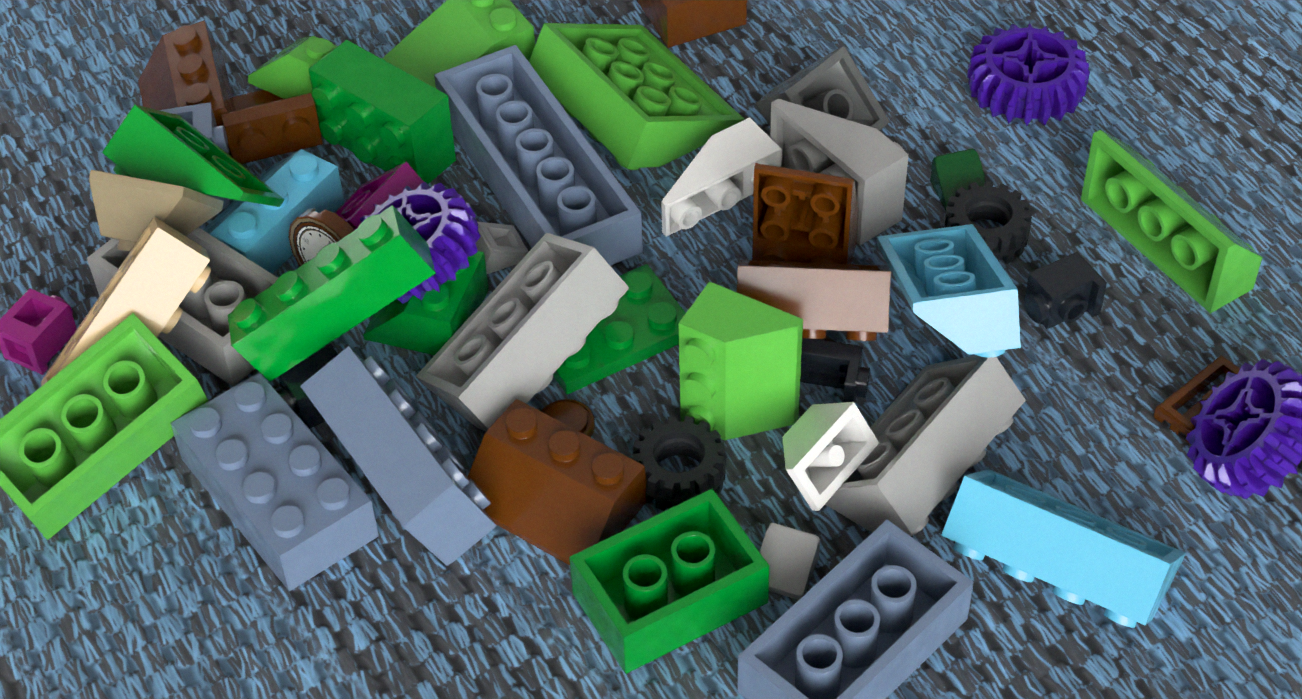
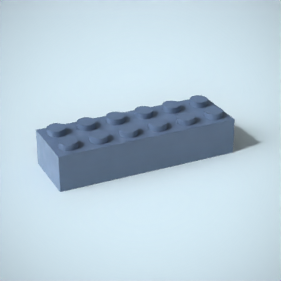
[434,45,643,265]

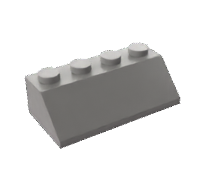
[415,233,629,432]
[825,355,1026,536]

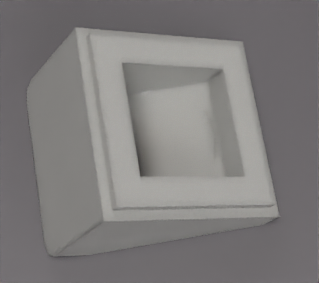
[475,222,528,274]
[760,523,820,600]

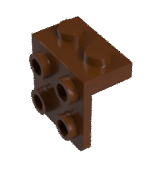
[221,90,323,164]

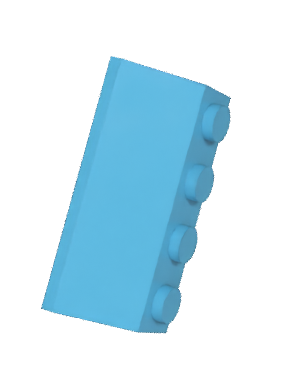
[877,224,1021,357]
[941,469,1186,628]

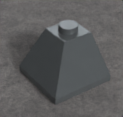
[755,46,890,131]

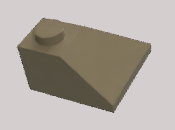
[89,170,224,252]

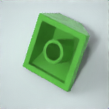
[248,36,337,113]

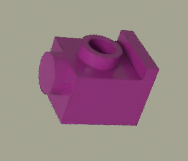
[0,288,77,375]

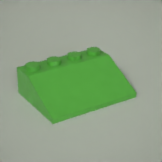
[529,23,745,170]

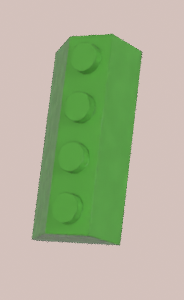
[1081,130,1263,314]
[0,313,209,540]

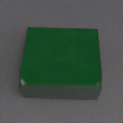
[930,148,986,211]

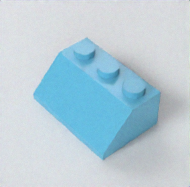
[203,149,344,274]

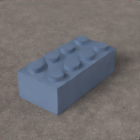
[300,346,497,566]
[170,372,379,591]
[737,519,974,699]

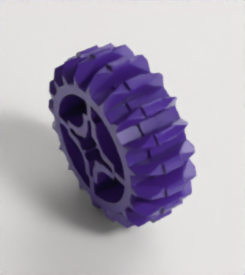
[967,22,1090,127]
[355,182,481,304]
[1186,359,1302,499]

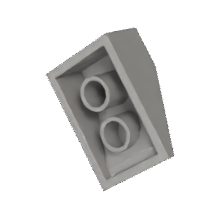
[770,99,909,245]

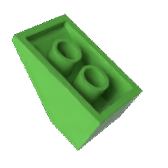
[382,0,535,88]

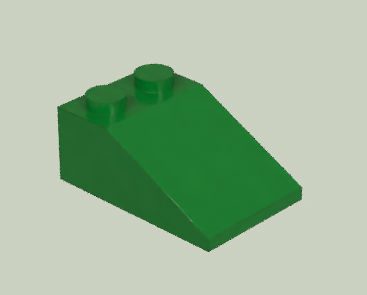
[102,104,285,207]

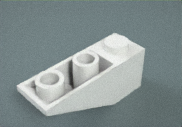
[661,118,782,237]

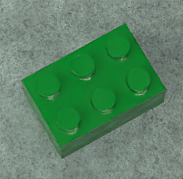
[308,39,456,184]
[569,489,769,674]

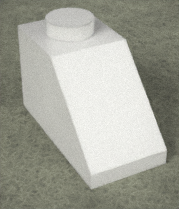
[782,402,879,511]

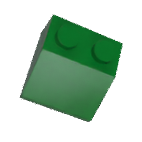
[363,251,489,355]

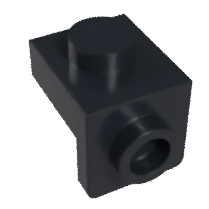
[800,338,870,403]

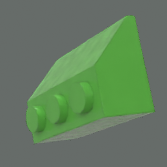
[679,281,803,440]

